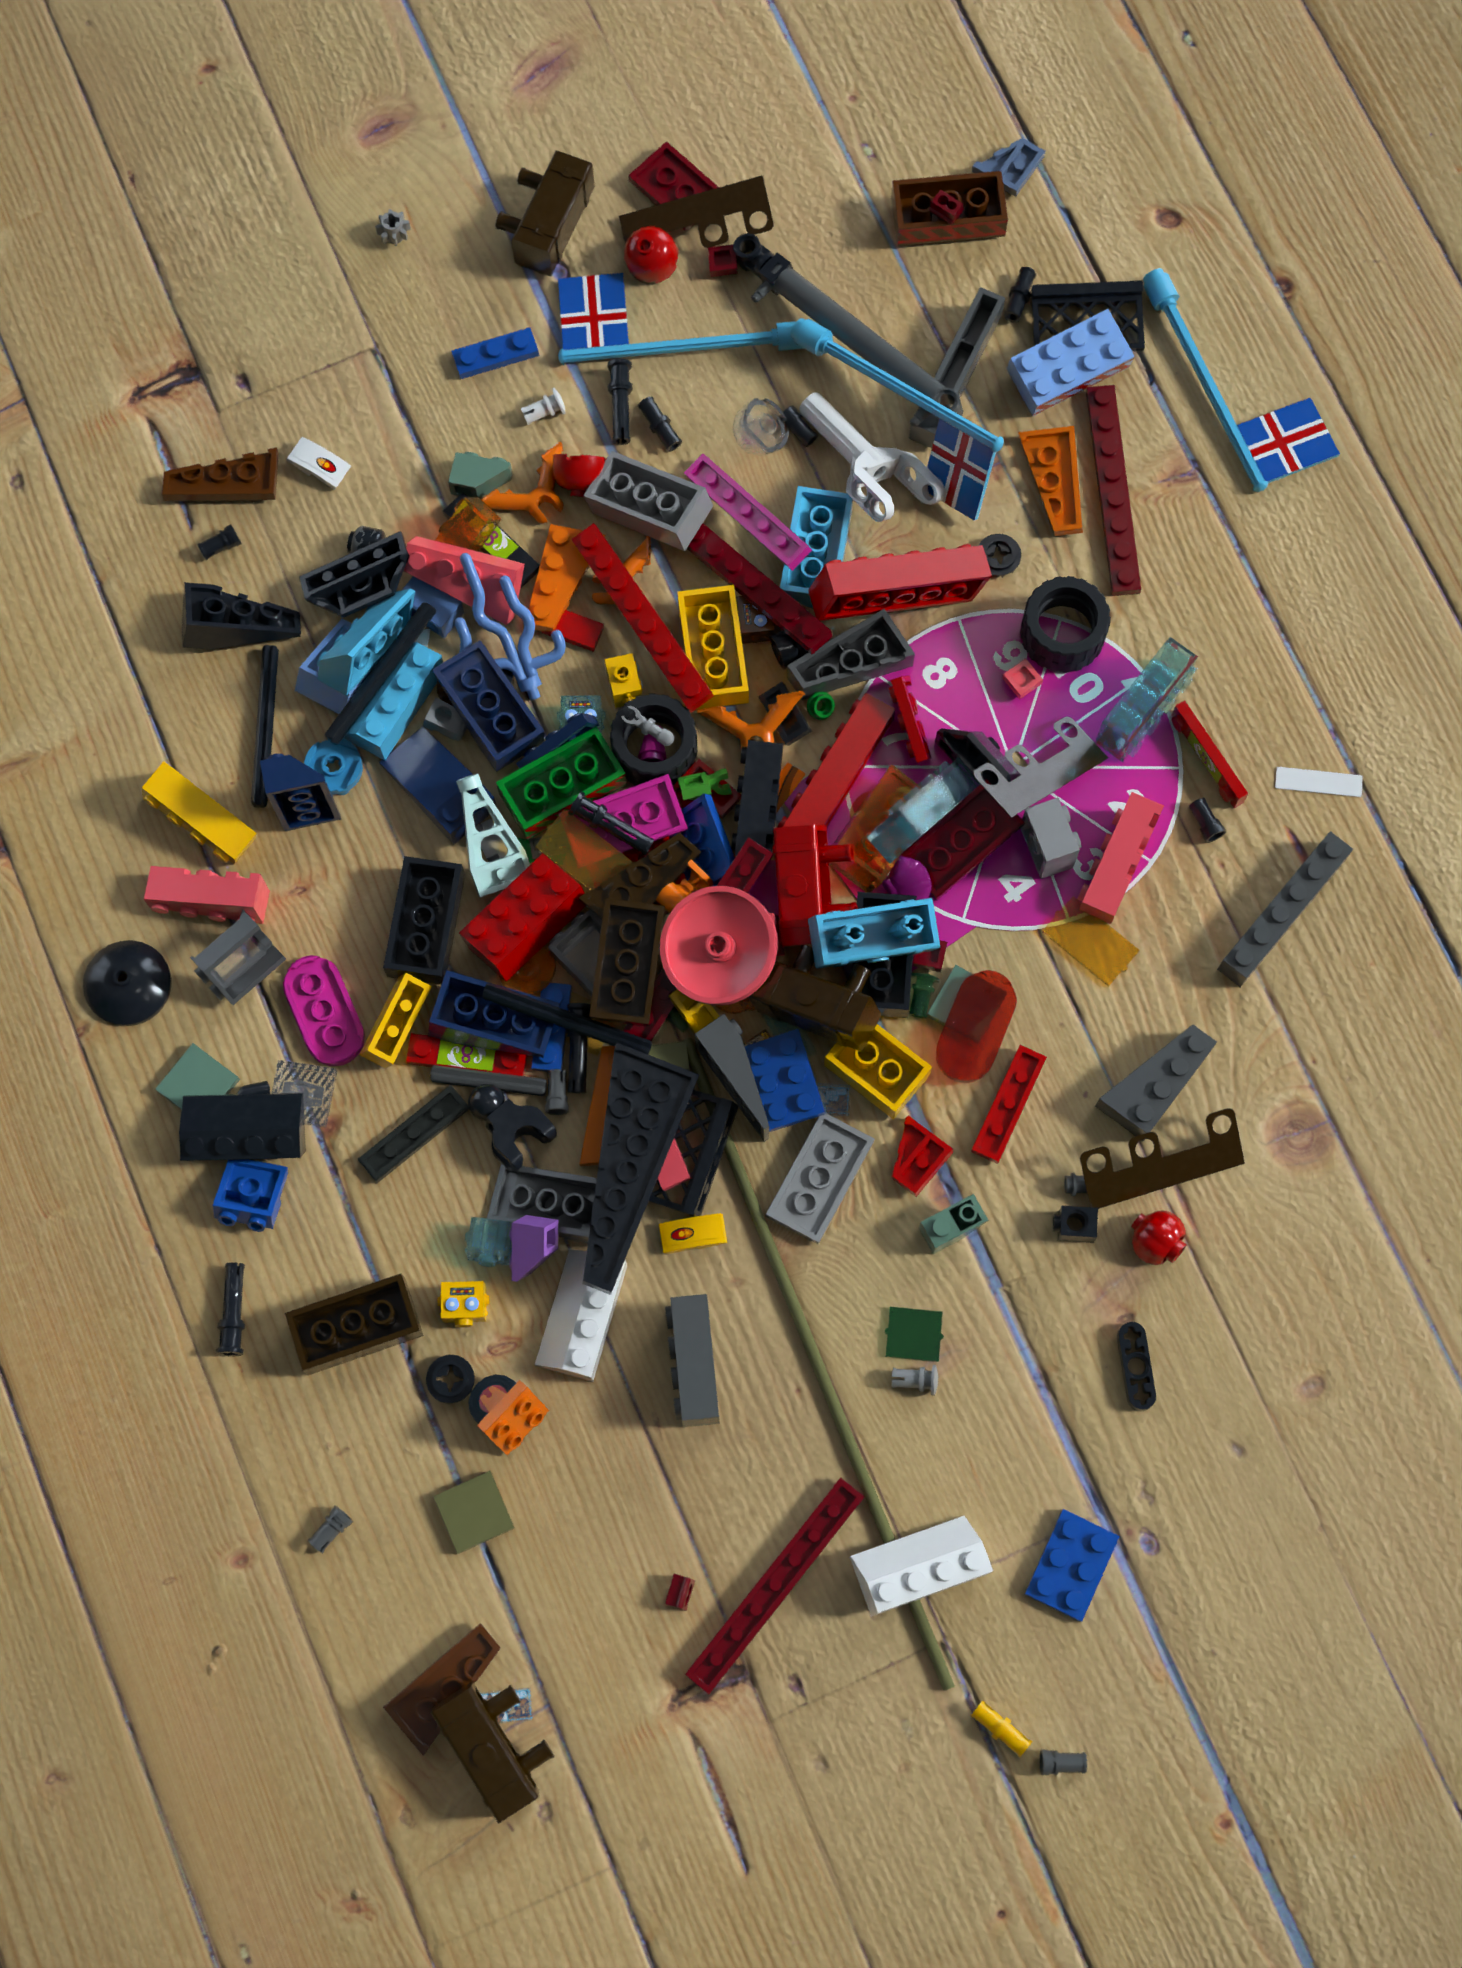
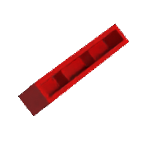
[777,693,896,828]

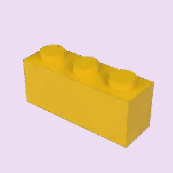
[359,973,432,1068]

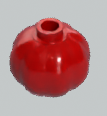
[1131,1211,1187,1265]

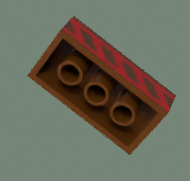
[891,171,1008,246]

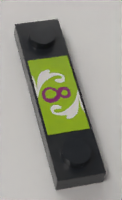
[443,493,540,588]

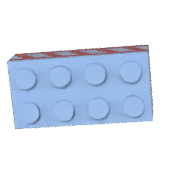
[1007,309,1135,416]

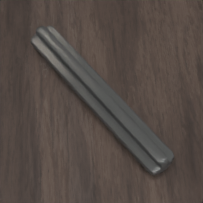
[430,1065,547,1096]

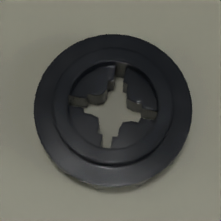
[978,534,1021,578]
[426,1355,475,1404]

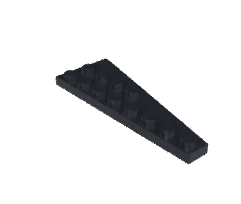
[582,1043,699,1295]

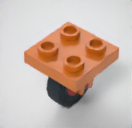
[468,1374,549,1456]

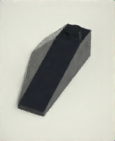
[182,582,301,650]

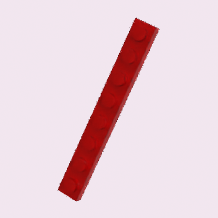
[571,523,714,713]

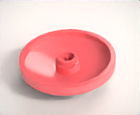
[660,886,778,1005]

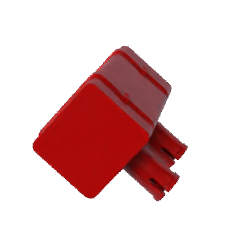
[773,825,858,946]

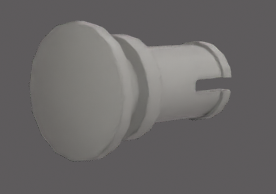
[892,1365,939,1396]

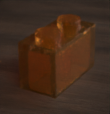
[434,497,502,552]

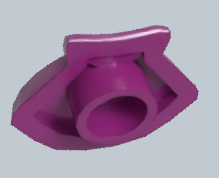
[879,856,932,900]

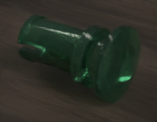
[909,972,940,1019]

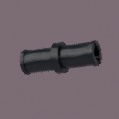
[1003,267,1036,322]
[638,396,682,452]

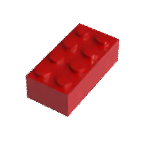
[459,853,585,982]

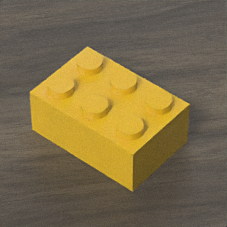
[824,1024,932,1120]

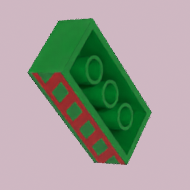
[496,726,627,840]

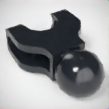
[468,1084,557,1172]

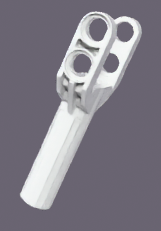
[799,392,945,522]

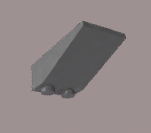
[695,1014,769,1142]
[486,1163,597,1243]

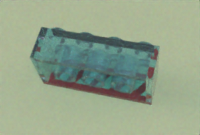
[1095,637,1198,762]

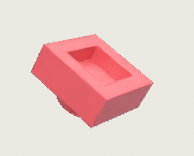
[1002,658,1043,700]

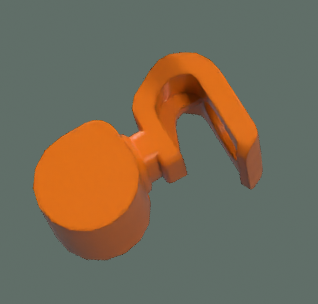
[656,860,713,914]

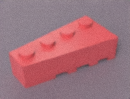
[404,536,525,625]
[1077,792,1164,924]

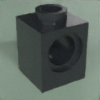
[1053,1206,1098,1243]

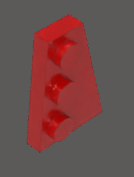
[889,676,931,763]

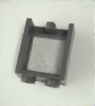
[190,909,286,1005]
[548,910,602,997]

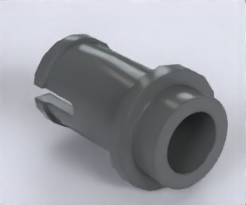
[1064,1173,1087,1196]

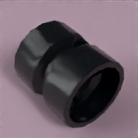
[769,630,809,670]

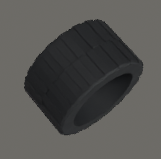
[1020,576,1111,673]
[610,693,698,786]

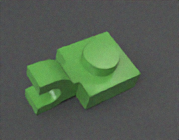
[677,768,732,800]

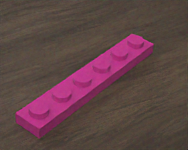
[684,453,812,571]

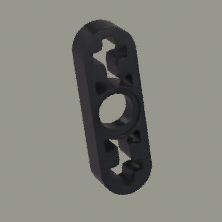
[1117,1322,1156,1411]

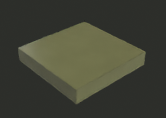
[434,1471,515,1554]

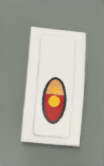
[286,437,351,490]

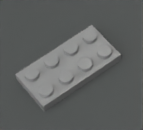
[766,1113,875,1245]

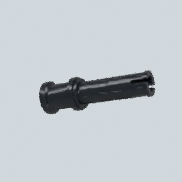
[607,358,633,445]
[568,791,655,855]
[566,1003,591,1094]
[216,1262,245,1356]

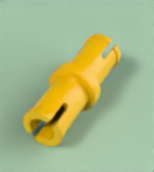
[971,1700,1033,1757]

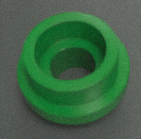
[807,691,835,720]

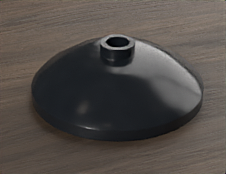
[83,940,172,1026]

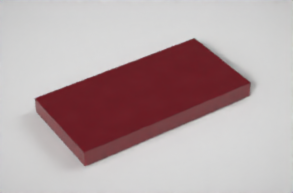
[900,779,1026,900]

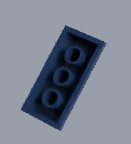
[260,754,341,831]

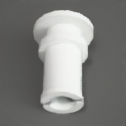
[521,388,566,425]

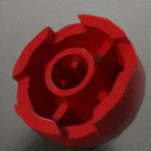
[623,226,679,284]
[553,454,607,497]

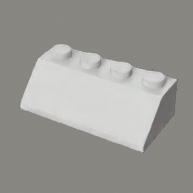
[535,1249,627,1382]
[850,1516,993,1616]

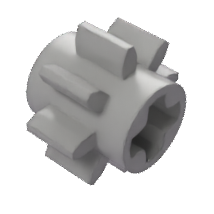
[375,209,411,246]

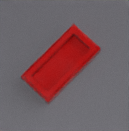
[541,610,604,652]

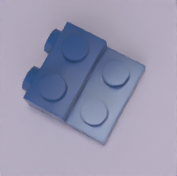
[212,1159,288,1232]

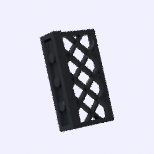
[1030,280,1145,351]
[649,1090,739,1217]

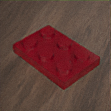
[628,141,719,231]

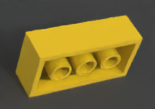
[677,585,749,710]

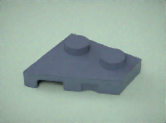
[972,138,1045,197]

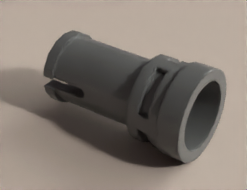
[545,1069,569,1115]
[308,1505,353,1553]
[1040,1749,1087,1776]

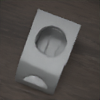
[423,698,467,741]

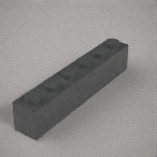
[909,287,1005,449]
[1217,831,1353,988]

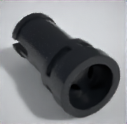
[777,405,818,447]
[197,524,242,560]
[1189,798,1226,843]

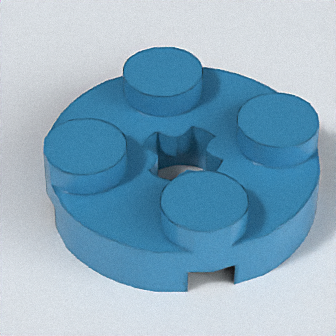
[304,738,363,795]

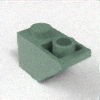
[448,452,513,499]
[919,1194,988,1254]

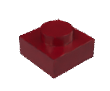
[708,244,738,277]
[912,940,948,972]

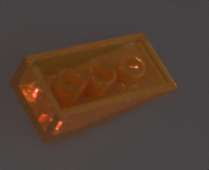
[829,764,937,893]

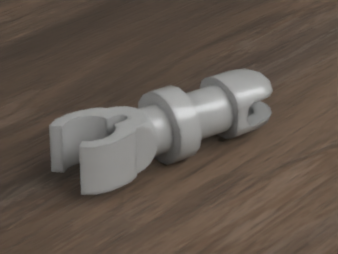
[621,706,674,746]

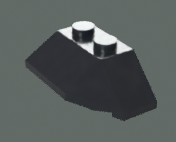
[299,531,409,618]
[935,728,1020,788]

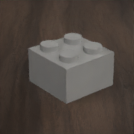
[1020,798,1081,879]

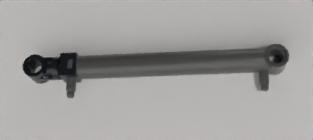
[733,233,963,427]

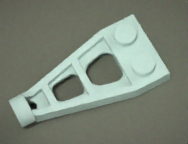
[456,773,530,897]

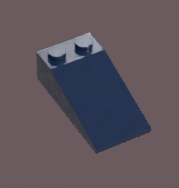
[432,640,545,772]
[379,726,497,845]
[428,970,560,1058]

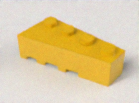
[142,761,257,864]

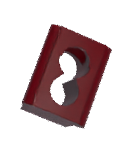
[929,190,964,225]
[665,1574,695,1611]

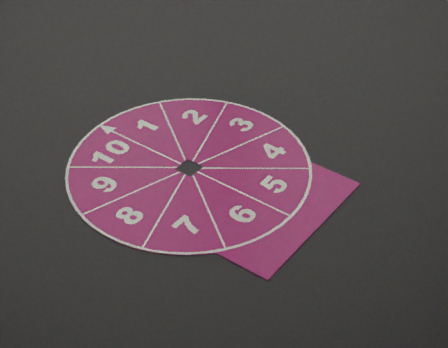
[784,609,1183,972]

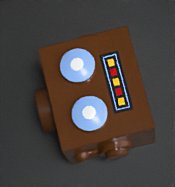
[736,596,776,644]

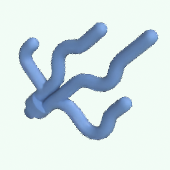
[454,553,566,701]

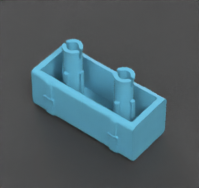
[808,898,940,969]

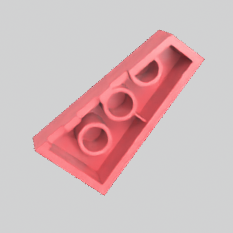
[144,866,270,924]

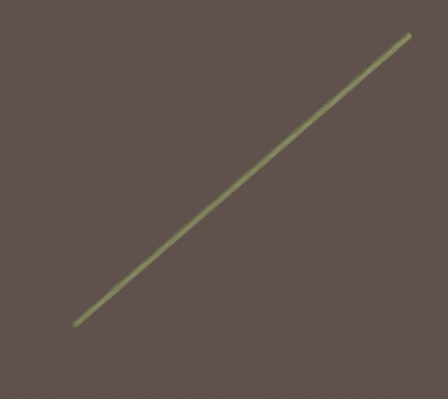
[681,1038,955,1691]

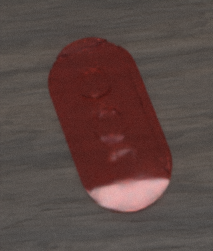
[936,970,1017,1083]

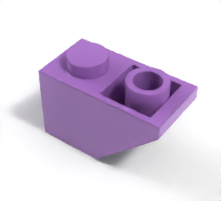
[509,1215,558,1282]

